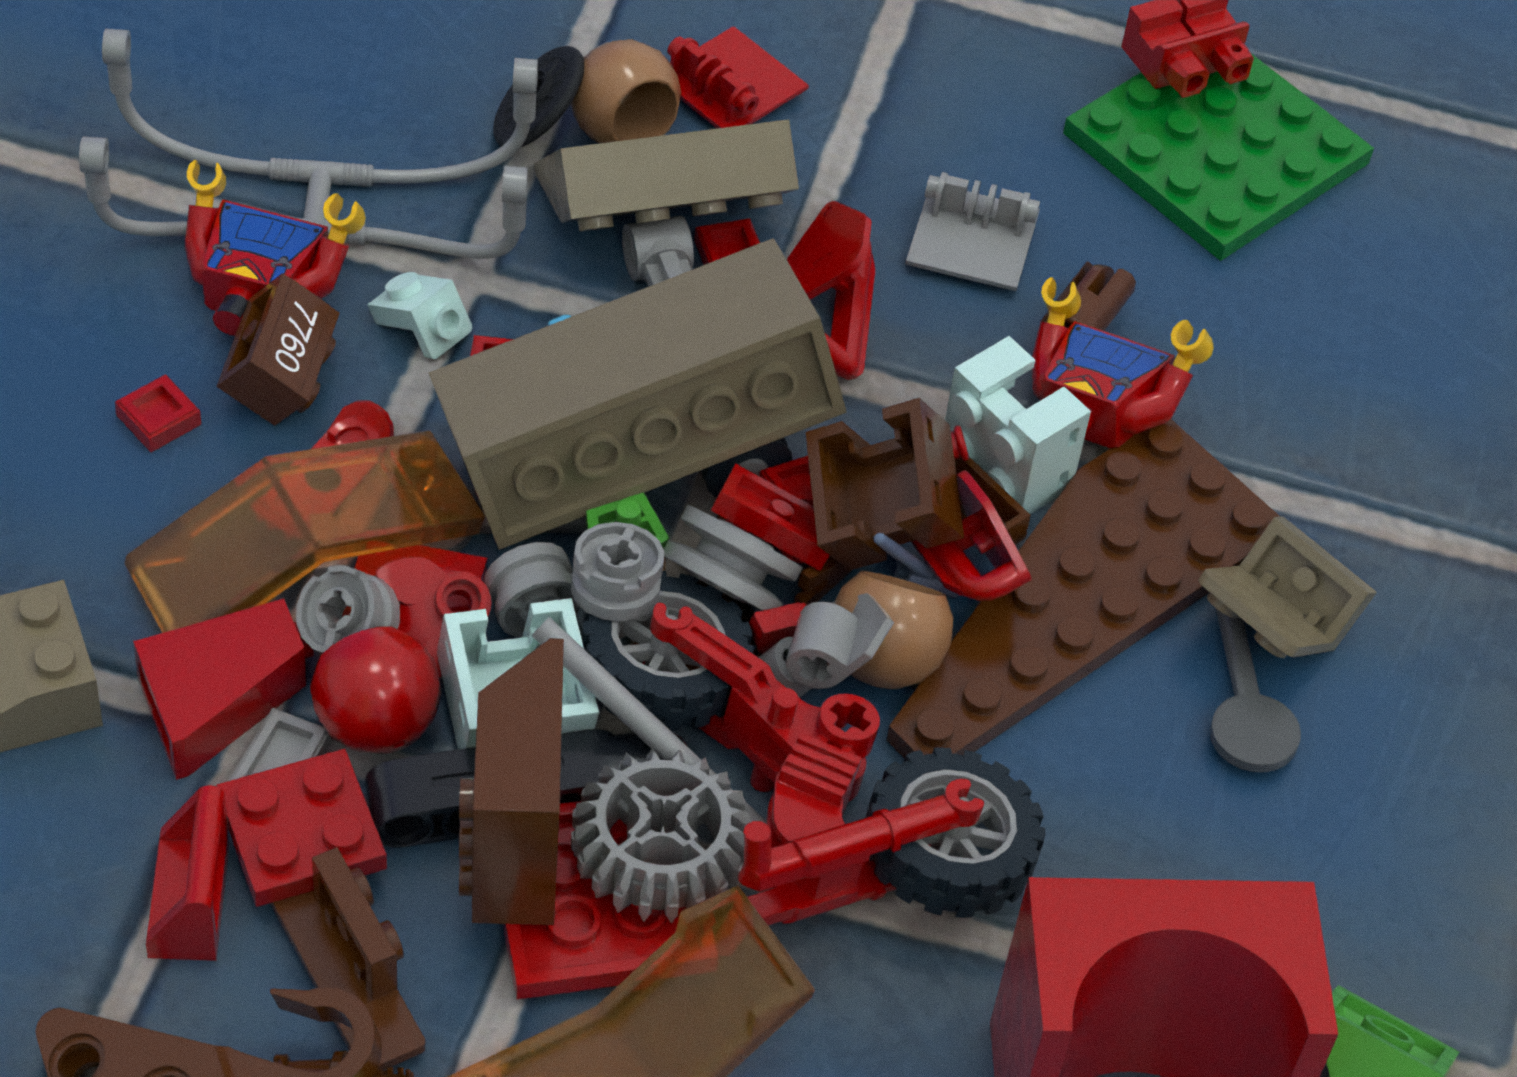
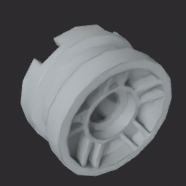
[570,522,665,622]
[484,542,581,637]
[296,565,400,653]

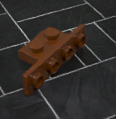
[270,847,426,1071]

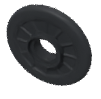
[493,46,584,147]

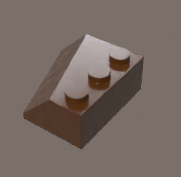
[459,638,564,925]

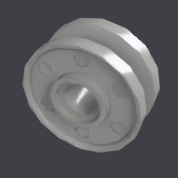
[664,504,803,611]

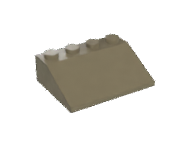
[534,119,799,232]

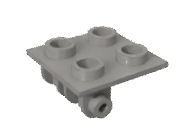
[905,172,1040,291]

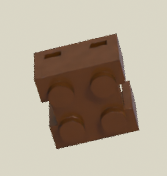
[805,398,964,570]

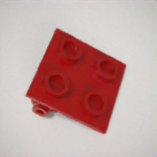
[667,26,809,128]

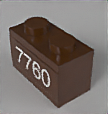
[216,273,340,426]

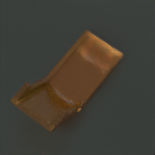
[124,430,485,633]
[447,885,815,1077]

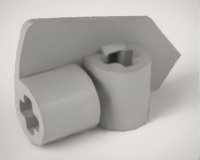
[758,593,894,698]

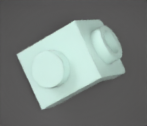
[367,272,472,359]

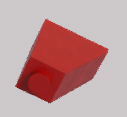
[133,598,314,780]

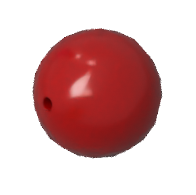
[310,626,442,754]

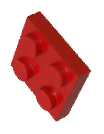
[216,748,387,907]

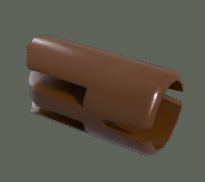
[1040,261,1136,331]

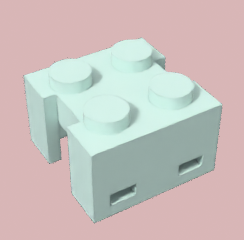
[945,336,1091,515]
[437,598,599,749]

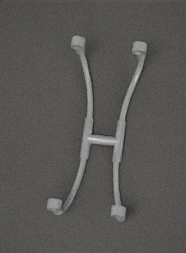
[79,28,538,259]

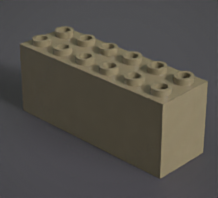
[428,238,847,550]

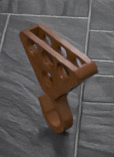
[35,987,382,1077]

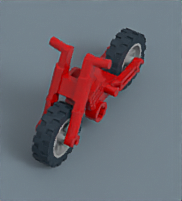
[580,571,1045,957]

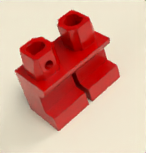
[1121,0,1254,98]

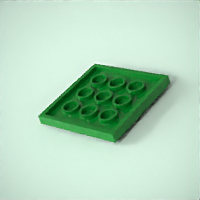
[1063,54,1374,261]

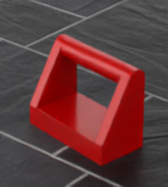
[146,785,230,961]

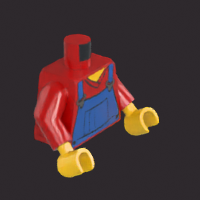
[185,160,366,336]
[1031,277,1214,449]

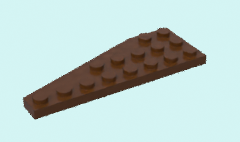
[886,419,1281,759]

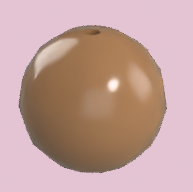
[571,39,681,144]
[835,571,954,690]

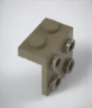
[1198,516,1377,658]

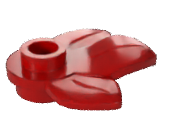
[375,557,492,678]

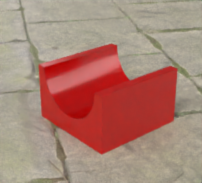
[990,877,1338,1077]

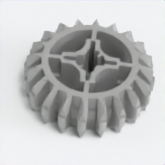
[571,747,752,923]

